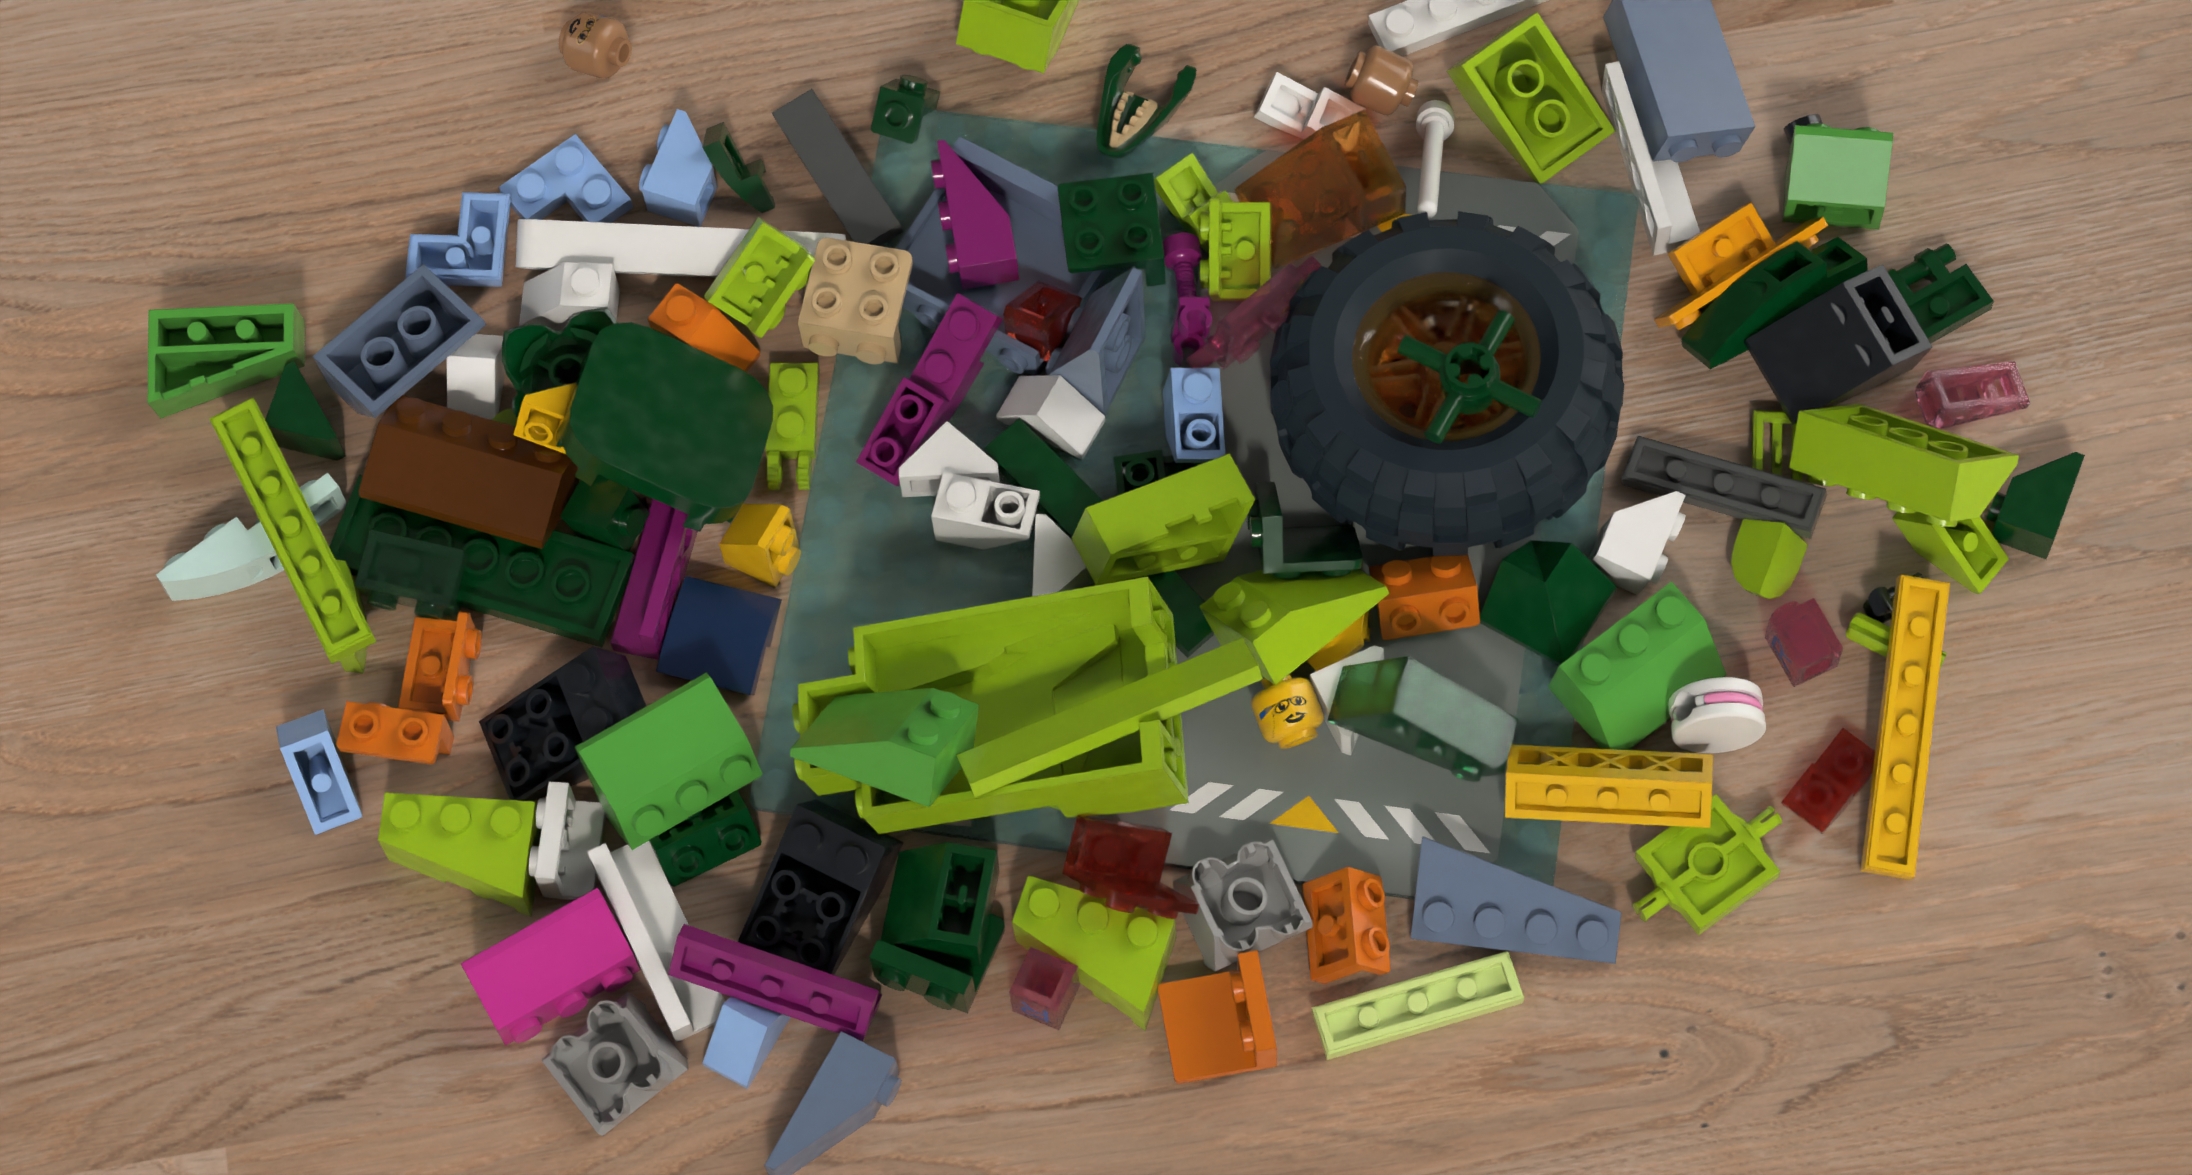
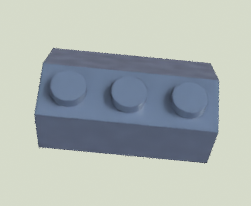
[313,264,486,418]

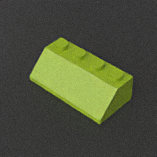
[1789,404,2019,527]

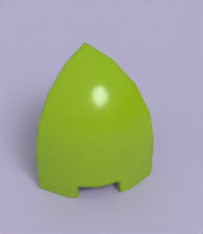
[1731,519,1808,599]

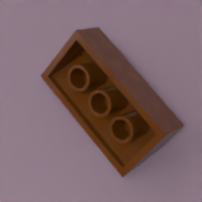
[359,395,579,549]

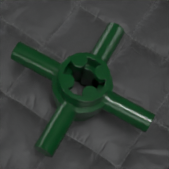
[1397,310,1542,444]

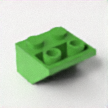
[1782,123,1893,230]

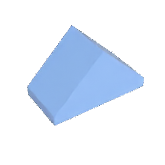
[703,997,791,1089]

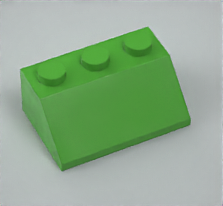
[1548,581,1727,750]
[575,672,763,850]

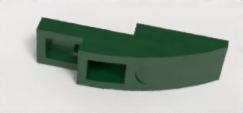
[1681,237,1868,369]

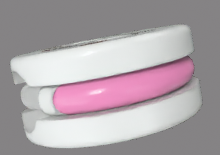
[1668,677,1766,753]

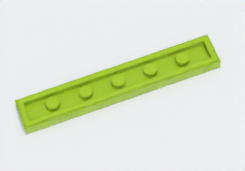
[209,397,377,664]
[956,637,1263,797]

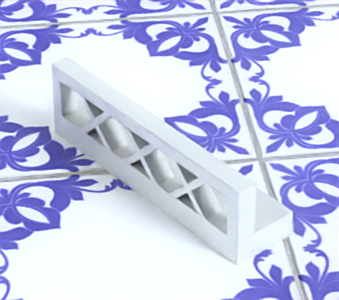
[1601,61,1700,256]

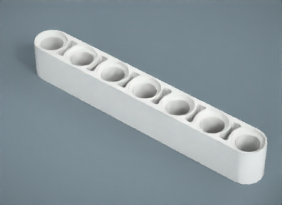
[515,219,846,278]

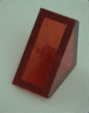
[1003,280,1082,361]

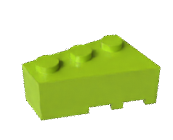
[1071,453,1255,585]
[378,792,542,917]
[1012,875,1176,1031]

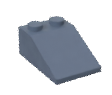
[1046,268,1146,416]

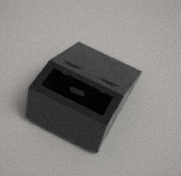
[1744,264,1932,425]
[479,646,646,801]
[738,799,904,975]

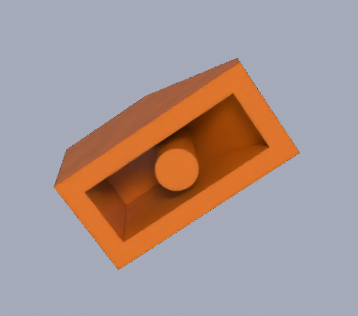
[648,283,761,373]

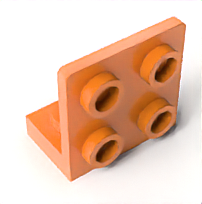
[1158,950,1277,1084]

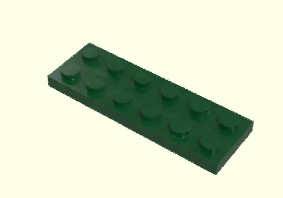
[329,474,635,648]

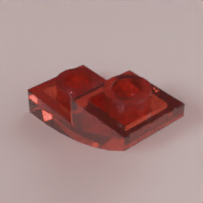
[1781,728,1875,834]

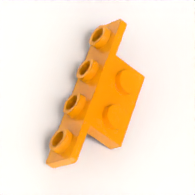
[1654,202,1828,330]

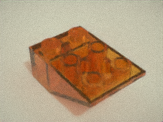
[1234,110,1406,269]

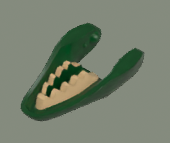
[1096,44,1197,159]

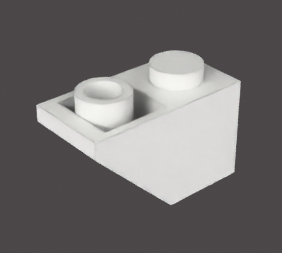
[931,472,1040,550]
[1588,491,1686,595]

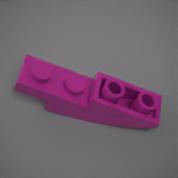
[856,293,1003,487]

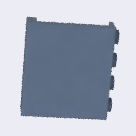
[895,136,1109,376]

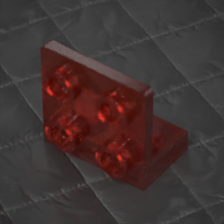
[1062,815,1200,919]

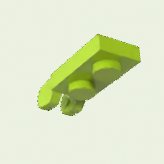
[766,363,820,490]

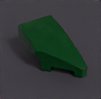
[702,122,775,213]

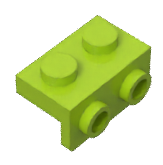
[1200,199,1271,301]
[704,217,815,338]

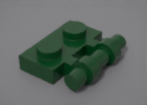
[1887,243,1994,343]

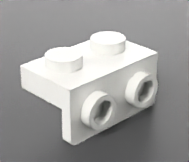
[529,782,606,900]

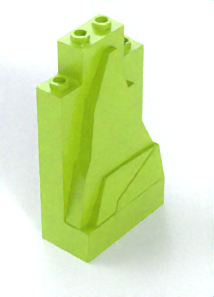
[792,577,1189,834]

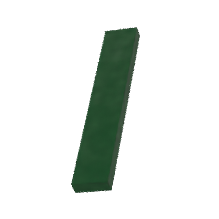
[983,418,1214,658]

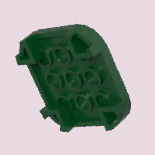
[556,322,773,531]

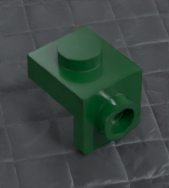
[871,75,941,144]

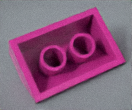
[461,887,640,1046]

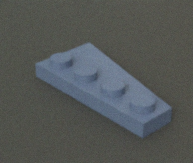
[1411,836,1621,964]

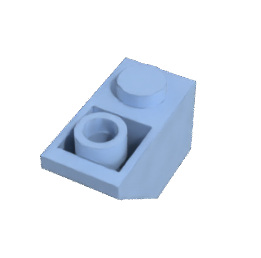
[639,109,718,227]
[1163,368,1225,463]

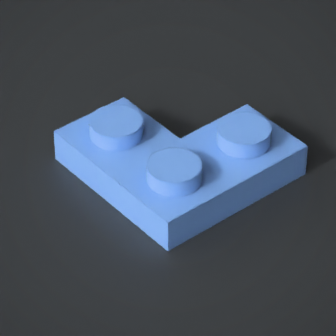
[499,134,633,223]

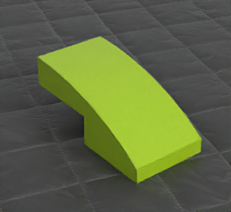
[1154,153,1234,254]

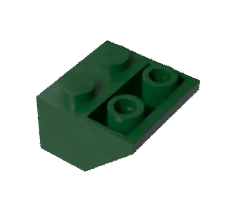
[881,842,1000,967]

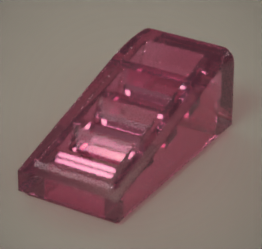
[1915,361,2030,429]

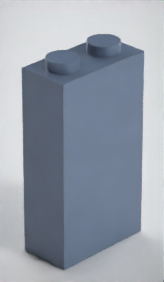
[1603,0,1756,162]

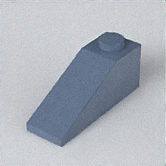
[764,1031,902,1175]

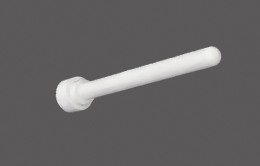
[1416,100,1455,219]

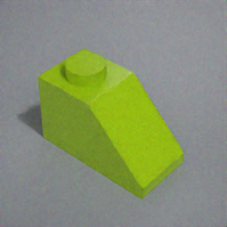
[1892,511,2009,594]

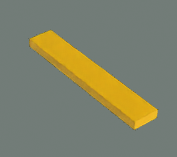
[1861,574,1950,880]

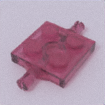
[1187,256,1321,370]

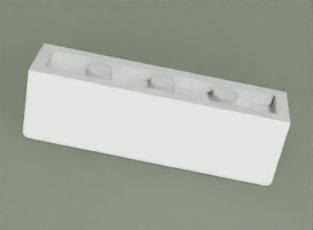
[587,841,725,1043]

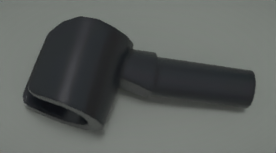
[1863,572,1924,623]

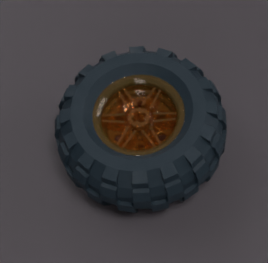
[1270,211,1624,556]

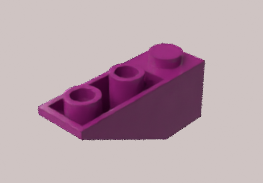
[930,140,1019,290]

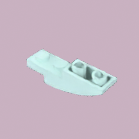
[156,473,347,601]

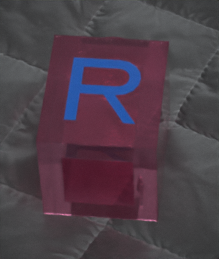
[1765,598,1843,687]
[1009,947,1080,1030]

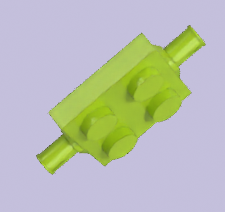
[1632,794,1782,936]

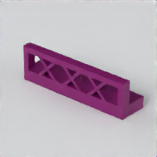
[610,499,698,660]
[668,924,882,1042]

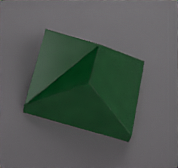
[1480,540,1617,666]

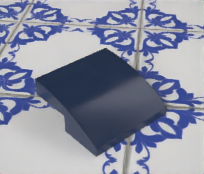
[656,576,782,695]

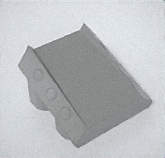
[1173,838,1313,971]
[542,992,689,1136]

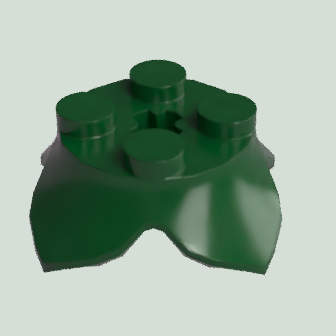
[502,308,618,419]

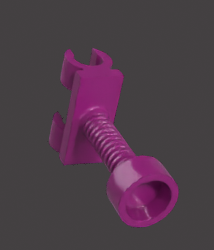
[1162,233,1212,367]

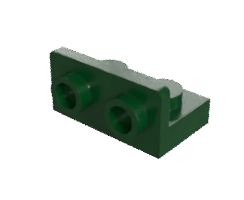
[649,790,762,887]

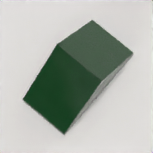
[265,361,346,461]

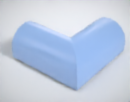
[405,192,511,287]

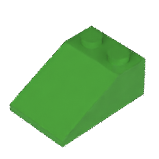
[790,688,979,807]

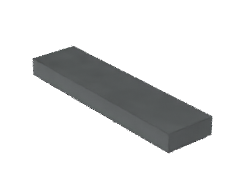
[772,89,904,246]
[1621,436,1827,539]

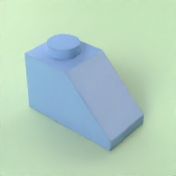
[276,709,363,835]

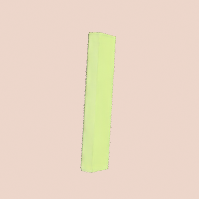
[1311,951,1524,1060]

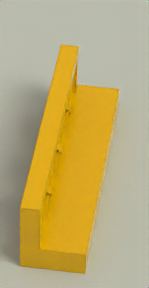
[1505,744,1713,828]

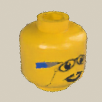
[1251,674,1324,749]

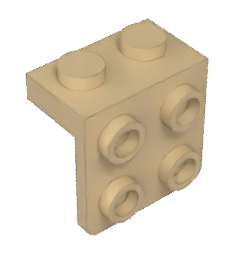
[798,238,913,364]

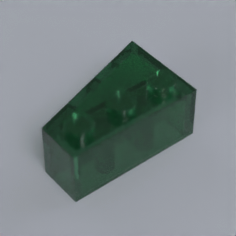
[1327,656,1518,782]

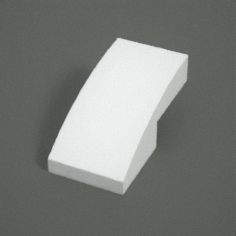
[1254,72,1366,151]

